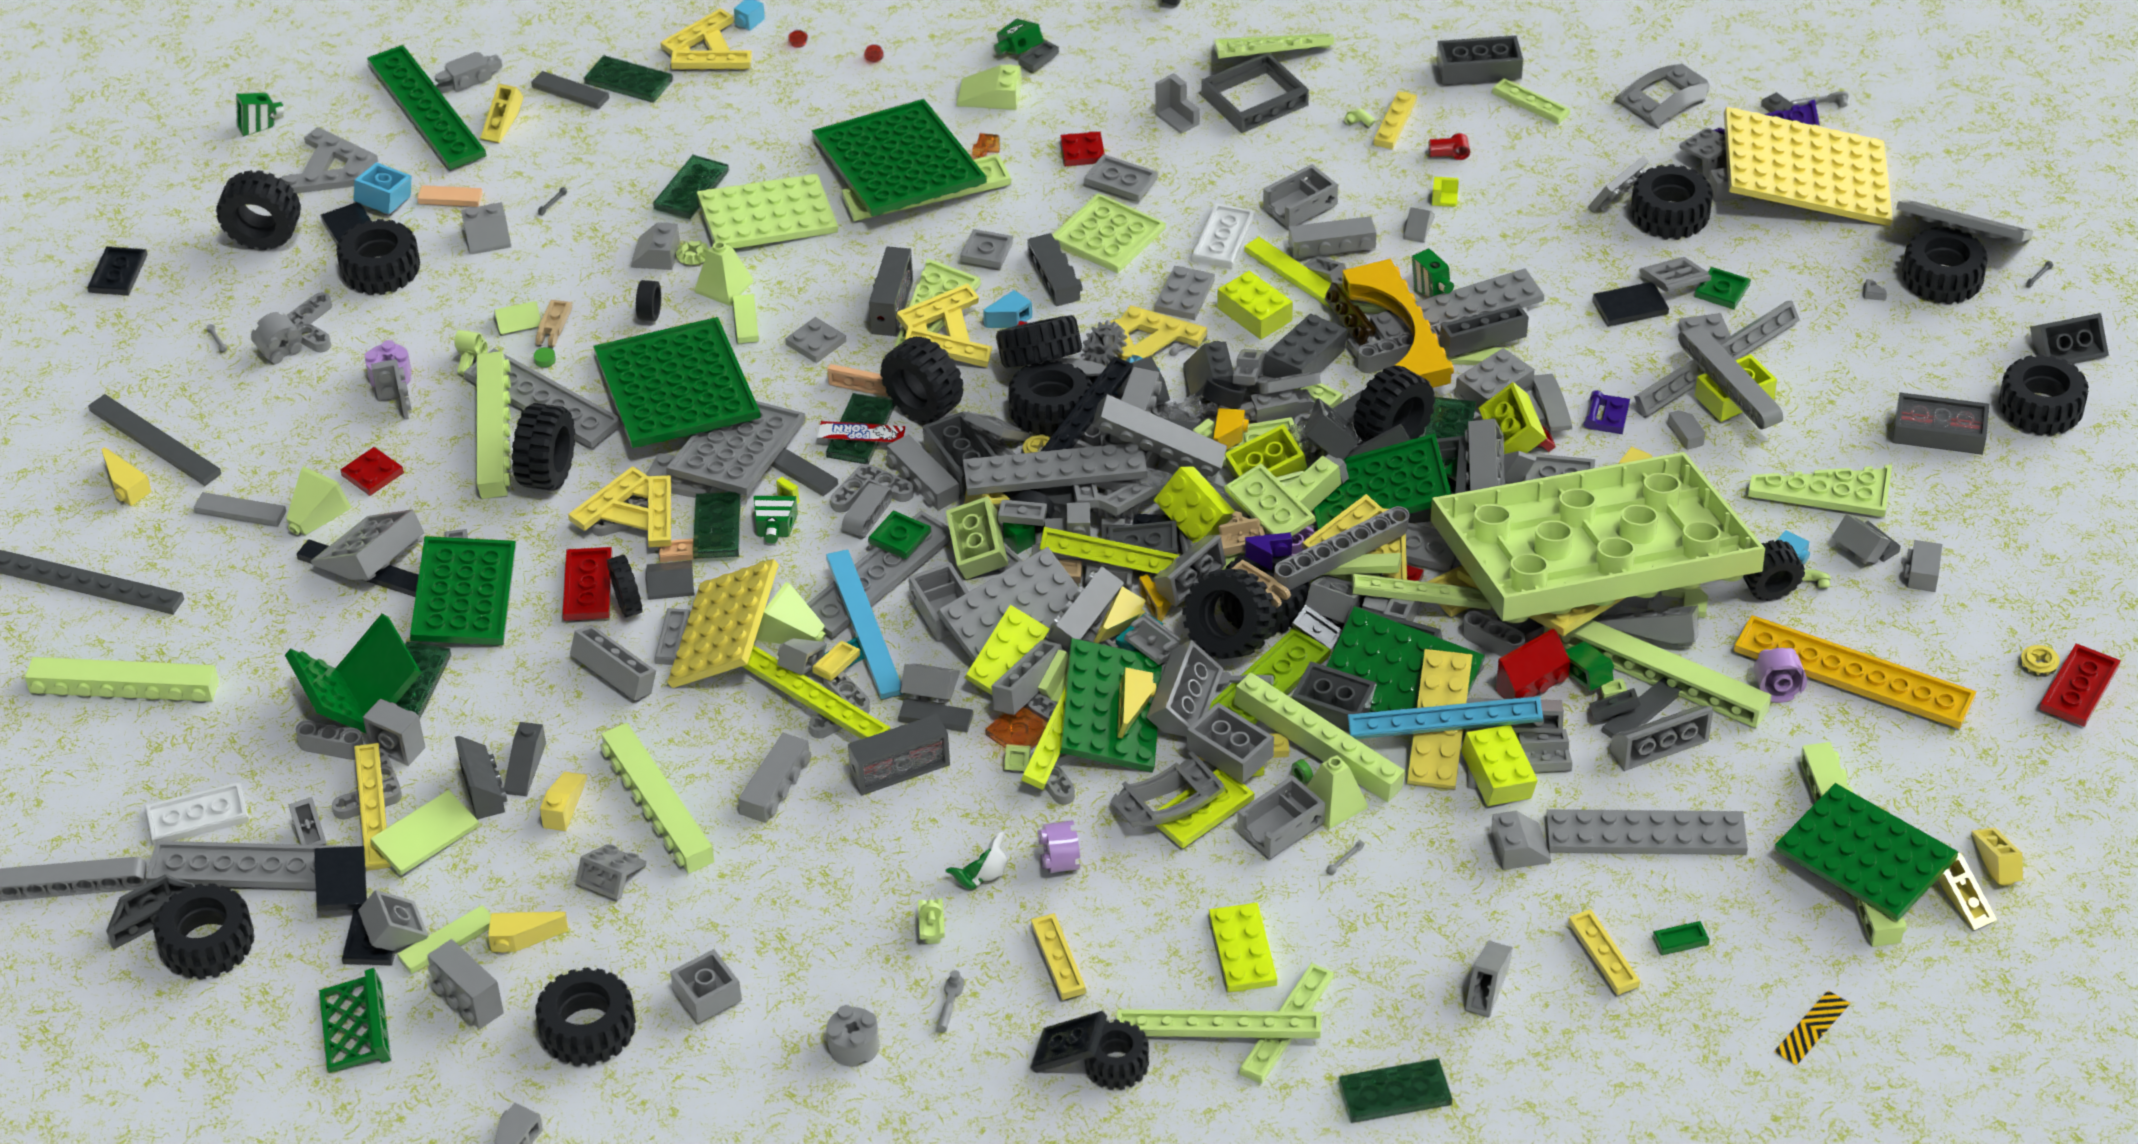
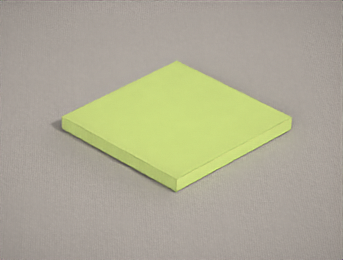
[1052,193,1166,274]

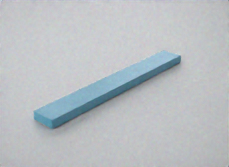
[826,549,903,699]
[1348,696,1543,739]

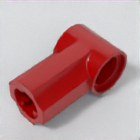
[1428,133,1471,160]

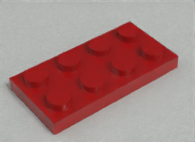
[563,547,613,621]
[2039,643,2121,727]

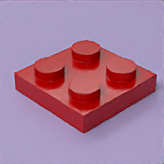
[1060,131,1105,167]
[340,447,404,496]

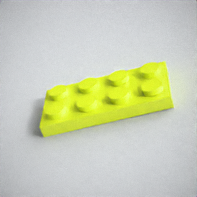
[964,605,1050,695]
[1155,769,1255,849]
[1209,902,1278,993]

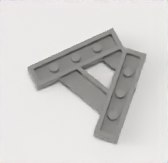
[281,127,378,194]
[1072,470,1171,516]

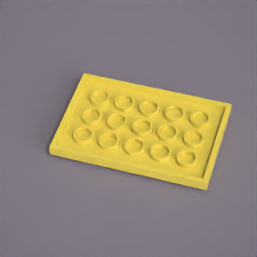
[667,559,779,688]

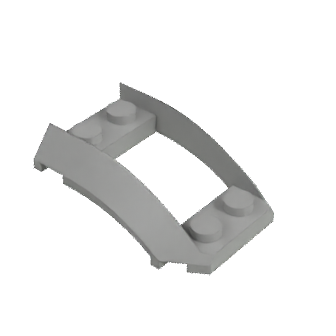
[1615,63,1710,129]
[1111,751,1225,828]

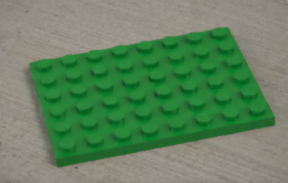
[812,99,987,216]
[593,317,761,448]

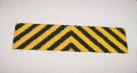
[1774,990,1851,1065]

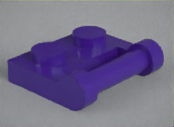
[1584,390,1630,434]

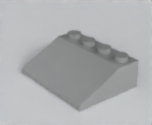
[311,509,425,581]

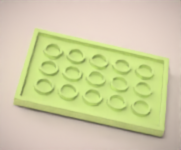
[697,174,838,248]

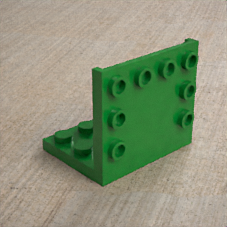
[285,613,422,734]

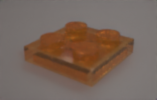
[985,706,1048,750]

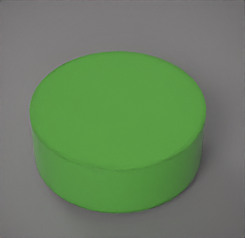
[534,347,556,367]
[1291,759,1313,784]

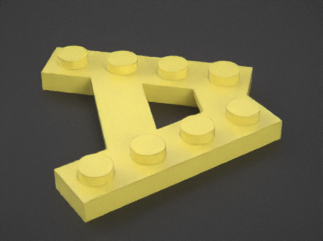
[660,8,752,70]
[896,283,992,368]
[1102,305,1207,361]
[568,466,671,547]
[1301,494,1407,580]

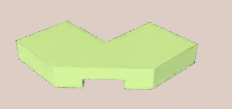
[1661,587,1708,618]

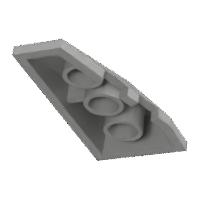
[1599,605,1699,647]

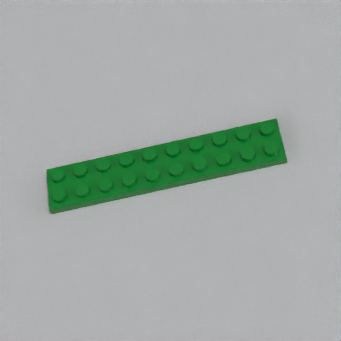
[367,45,486,170]

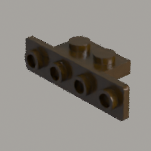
[1325,282,1376,347]

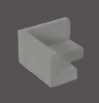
[1155,73,1200,134]

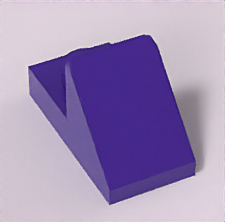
[1245,532,1292,570]

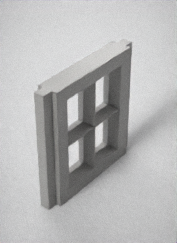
[1639,257,1711,292]

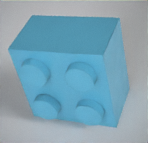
[353,162,412,214]

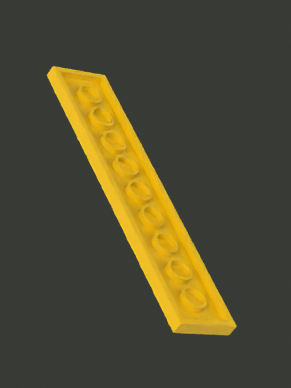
[1734,615,1977,729]

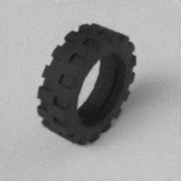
[607,554,643,618]

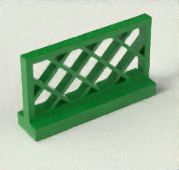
[319,968,392,1073]

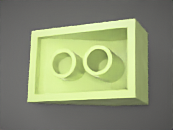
[957,65,1022,110]

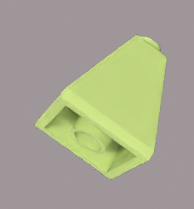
[694,241,753,306]
[286,466,351,535]
[756,582,826,644]
[1306,755,1368,830]

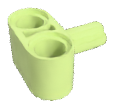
[454,330,488,375]

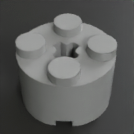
[251,312,302,364]
[826,1005,880,1067]

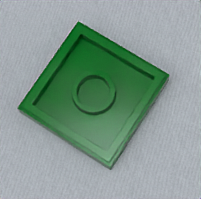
[1694,267,1751,310]
[868,510,931,559]

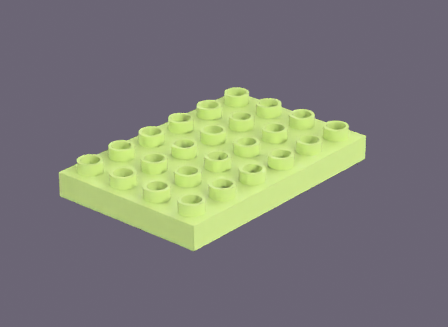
[1431,452,1765,623]

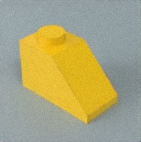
[1213,408,1249,450]

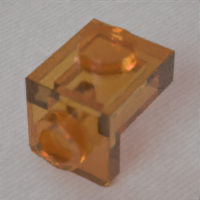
[972,133,1000,159]

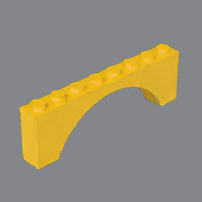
[1342,259,1454,388]

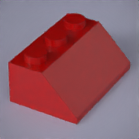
[1496,628,1570,699]

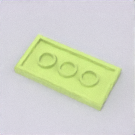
[1224,463,1316,536]
[370,790,479,876]

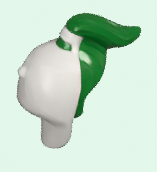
[945,831,1008,889]

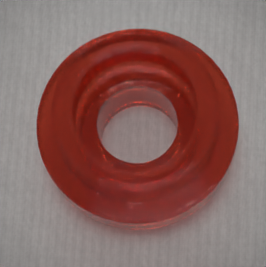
[788,30,808,48]
[864,44,884,62]

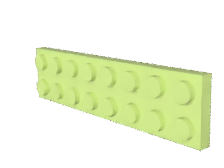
[842,154,1011,221]

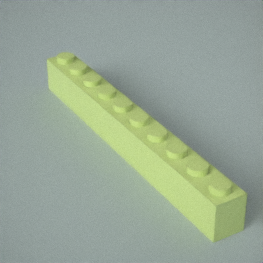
[1544,619,1771,728]
[1800,742,1906,947]

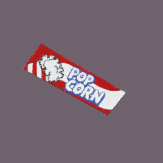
[817,421,906,443]

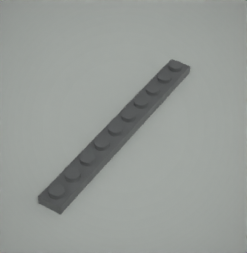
[0,550,184,615]

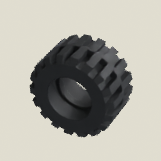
[1743,540,1805,601]
[1085,1020,1149,1090]

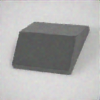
[646,560,694,600]

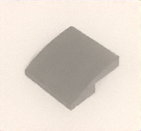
[1518,729,1572,772]

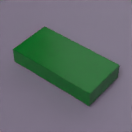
[1653,921,1710,956]

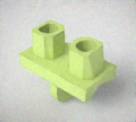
[918,898,945,944]

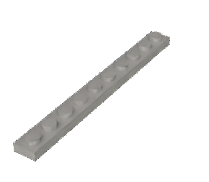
[1634,301,1800,416]

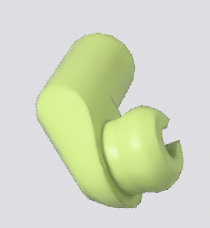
[1344,109,1376,127]
[1802,569,1831,588]

